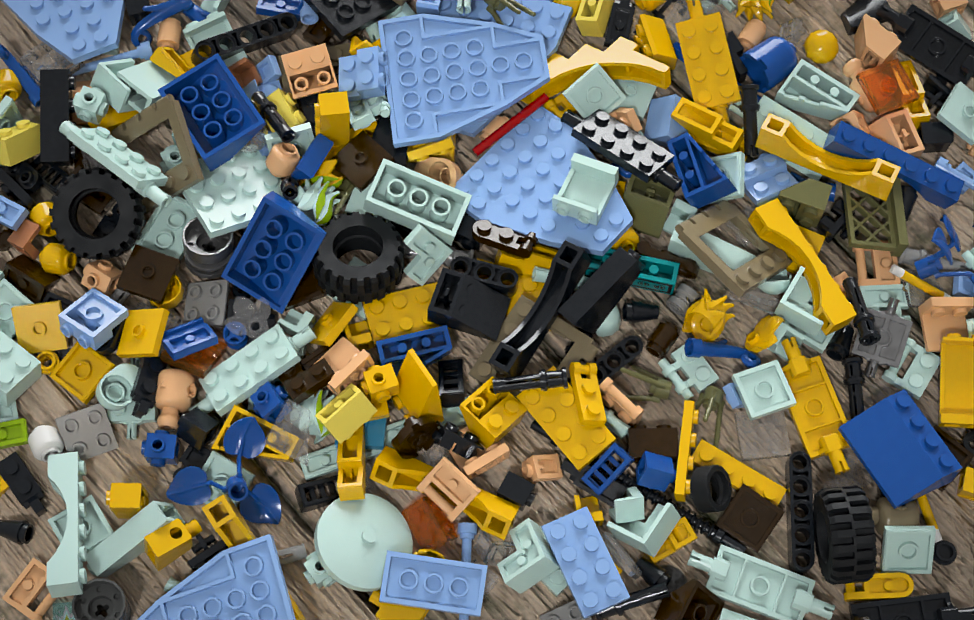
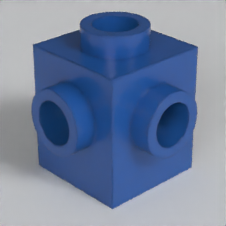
[250,382,293,425]
[141,430,180,467]

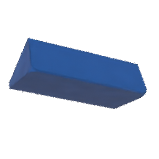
[291,133,334,179]

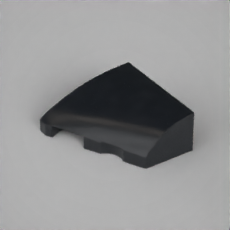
[840,0,890,36]

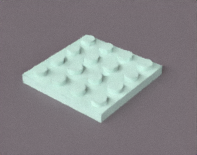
[170,142,292,239]

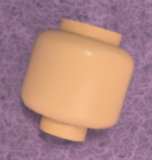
[265,142,300,177]

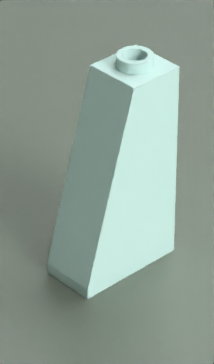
[668,219,756,274]
[87,501,185,577]

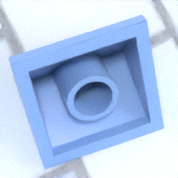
[644,94,688,147]

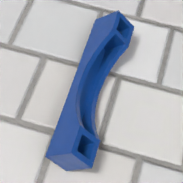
[823,121,965,209]

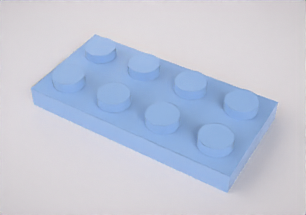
[541,506,630,619]
[379,550,488,617]

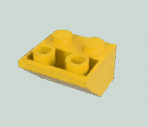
[633,14,677,70]
[459,376,528,449]

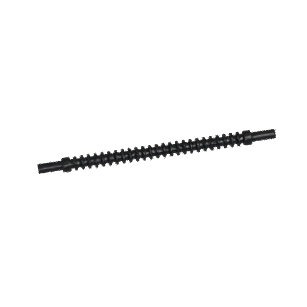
[530,420,747,553]

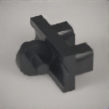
[923,74,952,109]
[817,199,859,243]
[187,534,228,570]

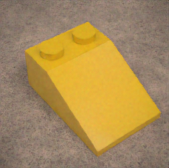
[392,348,444,422]

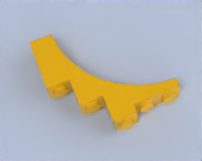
[520,36,671,105]

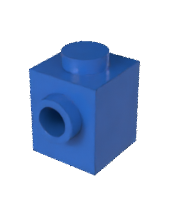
[635,451,676,492]

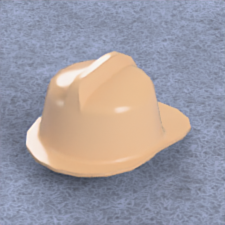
[414,157,463,188]

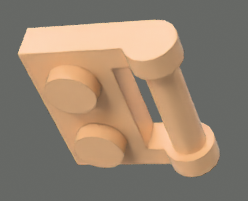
[852,240,901,287]
[599,377,644,426]
[416,457,481,522]
[2,557,57,620]

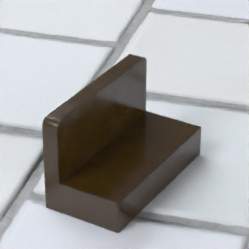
[0,254,60,304]

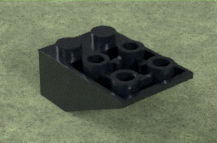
[427,267,511,342]

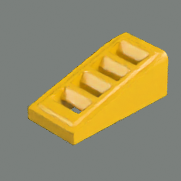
[149,47,191,77]

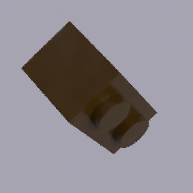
[626,424,679,463]

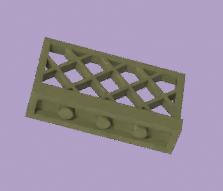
[842,177,909,257]

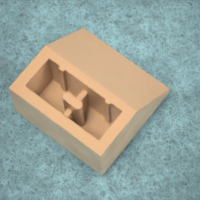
[854,14,902,73]
[281,43,339,100]
[868,109,925,159]

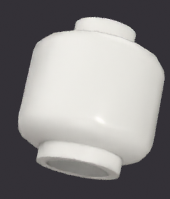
[28,425,64,462]

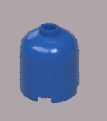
[740,36,798,93]

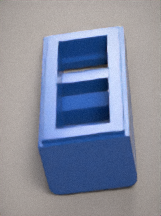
[581,442,634,496]

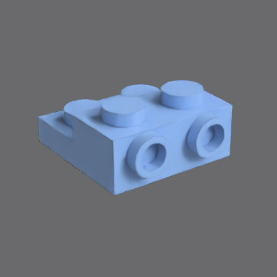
[339,46,388,102]
[744,153,799,207]
[58,288,129,351]

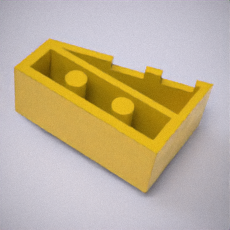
[314,91,350,146]
[211,405,304,463]

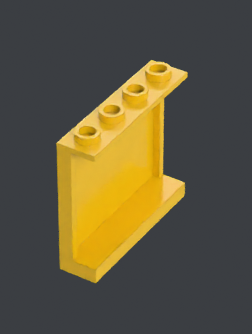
[938,333,974,429]

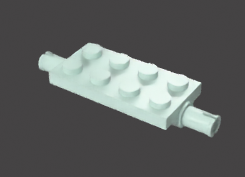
[728,95,828,181]
[59,121,172,209]
[188,324,317,416]
[687,544,835,620]

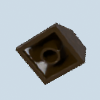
[654,579,725,620]

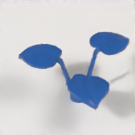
[914,214,974,284]
[166,416,281,525]

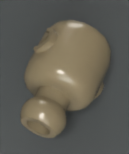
[869,497,919,536]

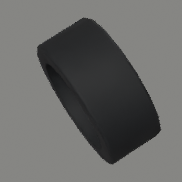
[690,465,732,513]

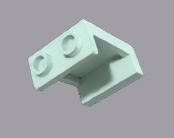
[182,11,248,67]
[552,153,619,226]

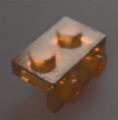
[401,496,458,550]

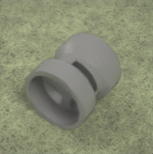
[666,283,699,317]

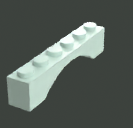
[46,451,87,598]

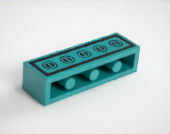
[584,249,680,295]

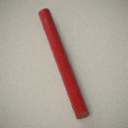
[472,93,550,157]

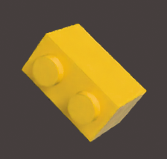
[106,483,149,519]

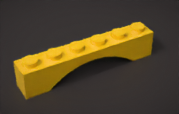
[755,113,901,201]
[748,198,857,336]
[369,446,520,540]
[202,494,306,620]

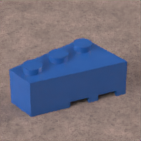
[667,132,738,209]
[376,325,453,377]

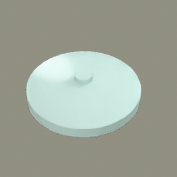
[314,493,413,592]

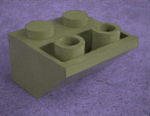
[623,174,675,239]
[778,178,833,228]

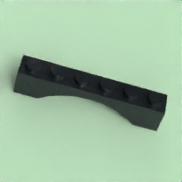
[488,240,592,377]

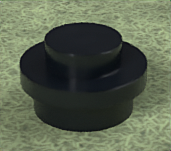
[933,540,957,566]

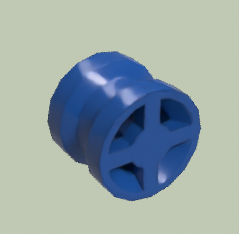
[223,322,248,350]

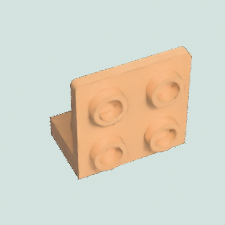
[918,297,974,352]
[312,337,375,396]
[447,426,510,481]

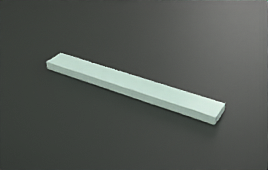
[298,396,469,482]

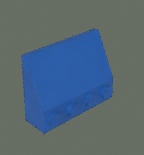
[158,53,266,172]
[221,191,327,314]
[838,389,963,509]

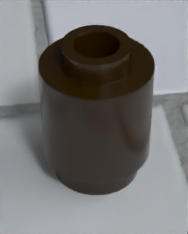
[645,322,679,358]

